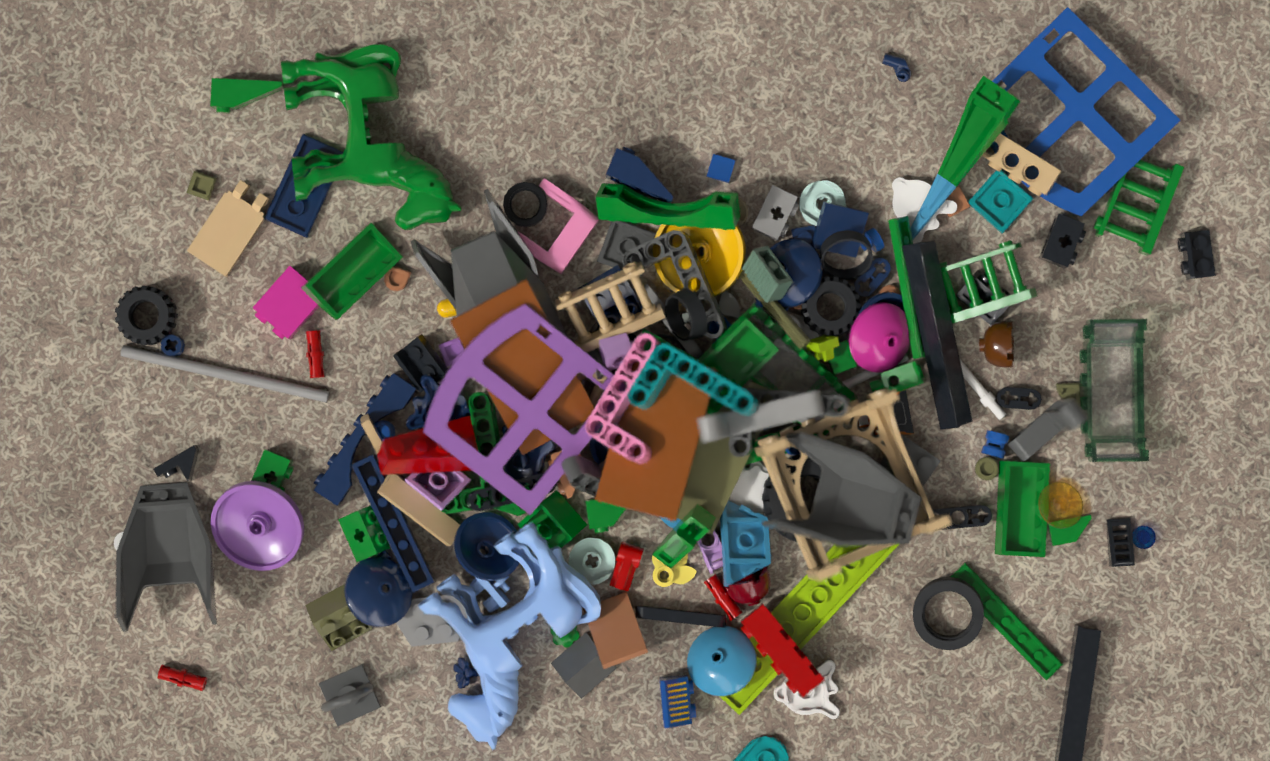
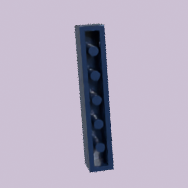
[352,455,436,593]

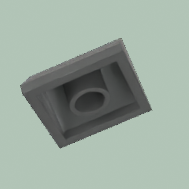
[551,633,617,699]

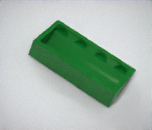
[301,223,402,321]
[696,314,779,415]
[994,461,1050,557]

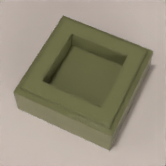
[186,171,217,201]

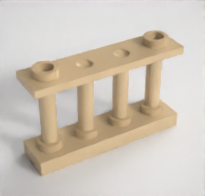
[555,262,666,353]

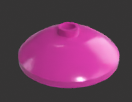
[849,303,910,373]

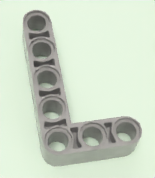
[697,390,825,443]

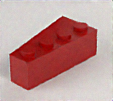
[377,416,478,475]
[741,603,825,697]

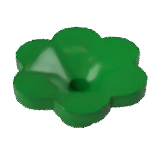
[550,625,579,648]

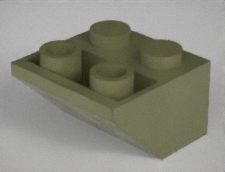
[305,584,373,651]

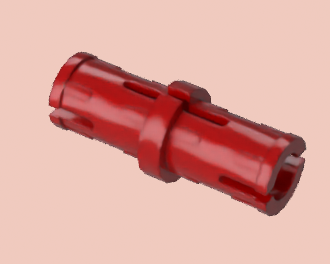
[306,330,325,378]
[704,574,743,621]
[157,664,207,692]

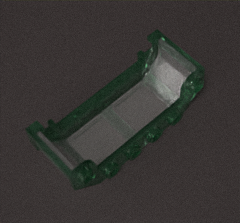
[1079,319,1149,462]

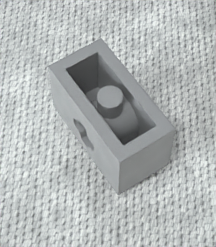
[752,185,799,241]

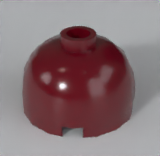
[723,566,771,606]

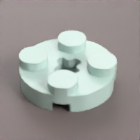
[799,180,846,226]
[568,537,615,585]

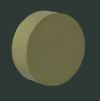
[975,457,999,480]

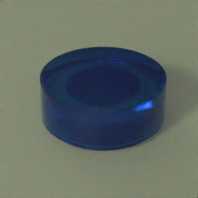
[1132,525,1156,549]

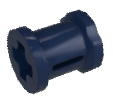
[161,335,185,356]

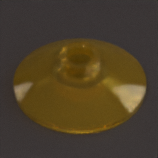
[1038,482,1083,528]

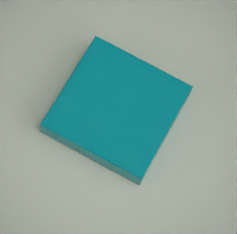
[968,170,1034,234]

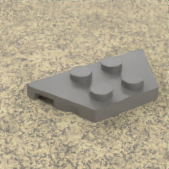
[396,595,467,647]

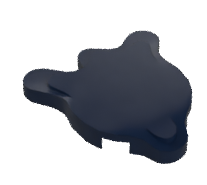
[406,374,471,430]
[502,424,556,486]

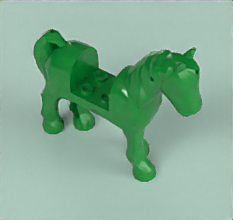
[281,44,461,230]

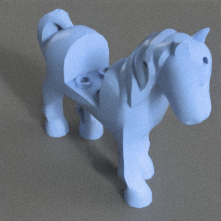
[418,522,601,750]

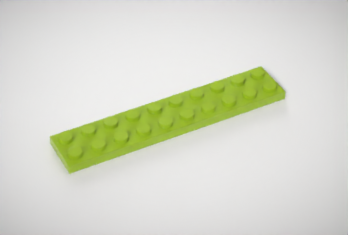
[719,544,899,715]

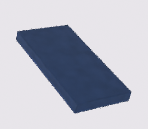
[264,134,343,238]

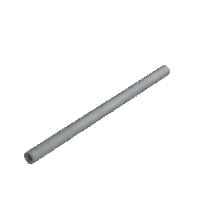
[121,345,329,403]

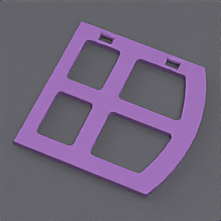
[423,304,627,515]

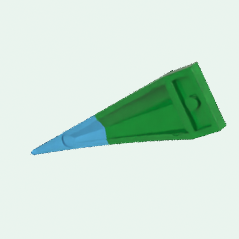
[910,75,1021,240]

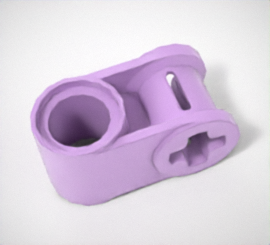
[698,531,723,575]

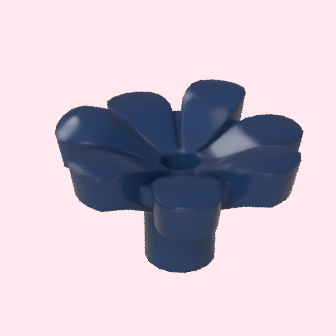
[453,658,478,689]

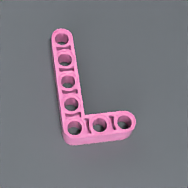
[585,334,660,464]

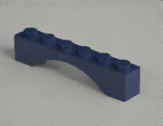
[314,373,418,506]

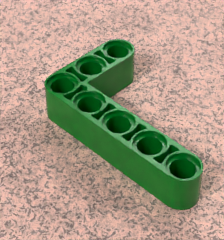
[440,392,506,514]

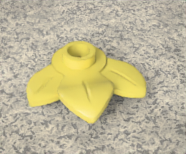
[652,554,697,587]

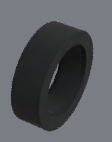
[913,577,984,650]

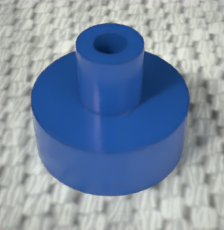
[860,228,885,253]

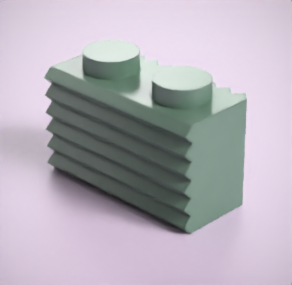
[742,246,793,303]

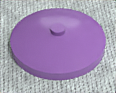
[211,481,304,571]

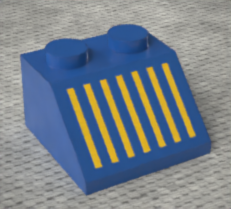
[659,675,696,729]

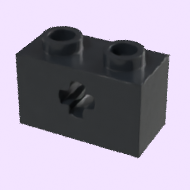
[1039,214,1086,269]

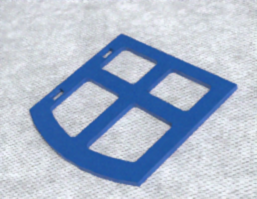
[990,7,1181,216]

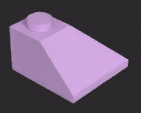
[405,471,471,511]

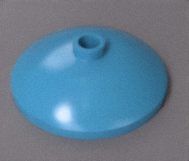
[687,626,757,696]

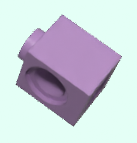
[599,333,634,371]

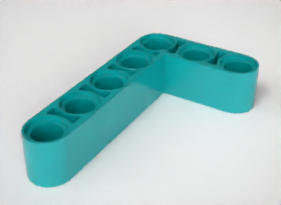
[628,344,758,416]

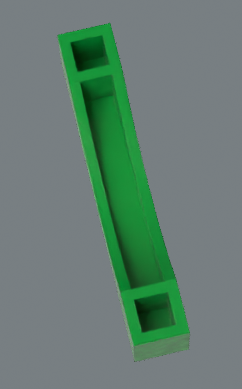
[595,183,741,230]

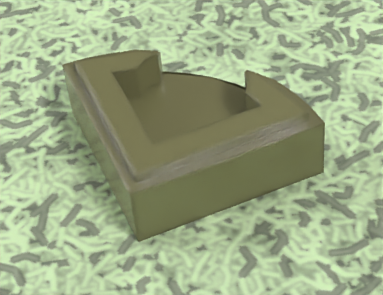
[1056,383,1081,407]

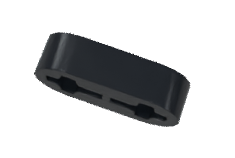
[996,387,1042,410]

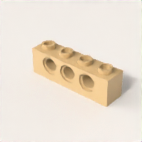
[979,134,1062,197]

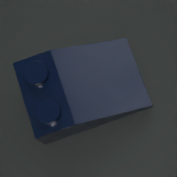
[606,147,673,203]

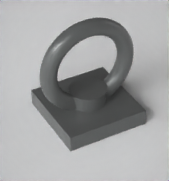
[319,664,381,727]

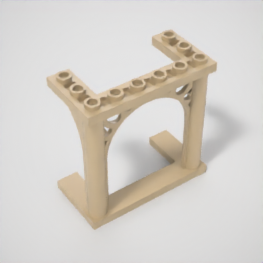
[754,388,952,581]

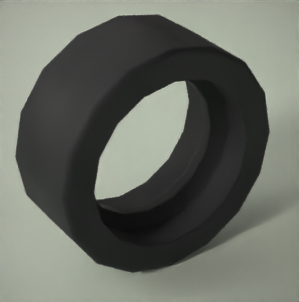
[503,182,548,227]

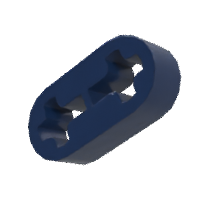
[854,258,891,297]

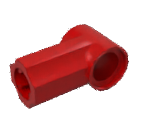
[609,541,644,591]

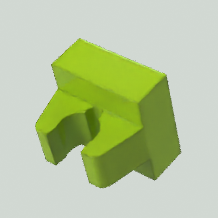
[806,335,839,361]

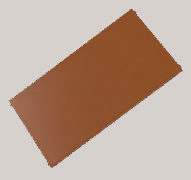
[449,279,594,455]
[595,351,718,521]

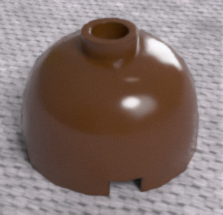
[979,321,1014,368]

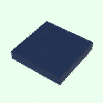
[811,202,869,258]

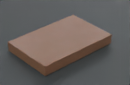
[583,592,648,669]

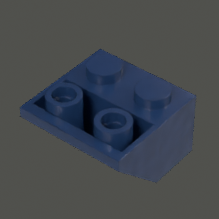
[577,265,643,326]

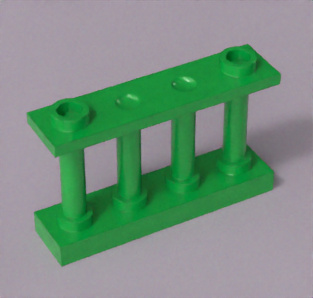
[1093,159,1184,256]
[940,240,1038,324]

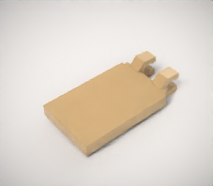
[187,180,270,277]

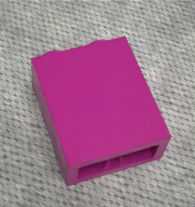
[253,266,319,340]

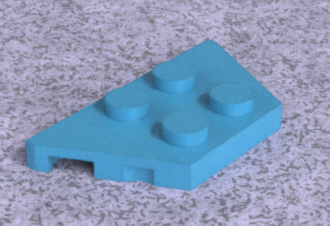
[720,500,771,586]

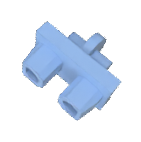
[469,576,510,613]

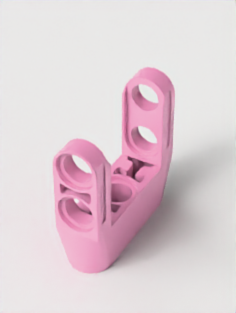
[518,178,599,274]

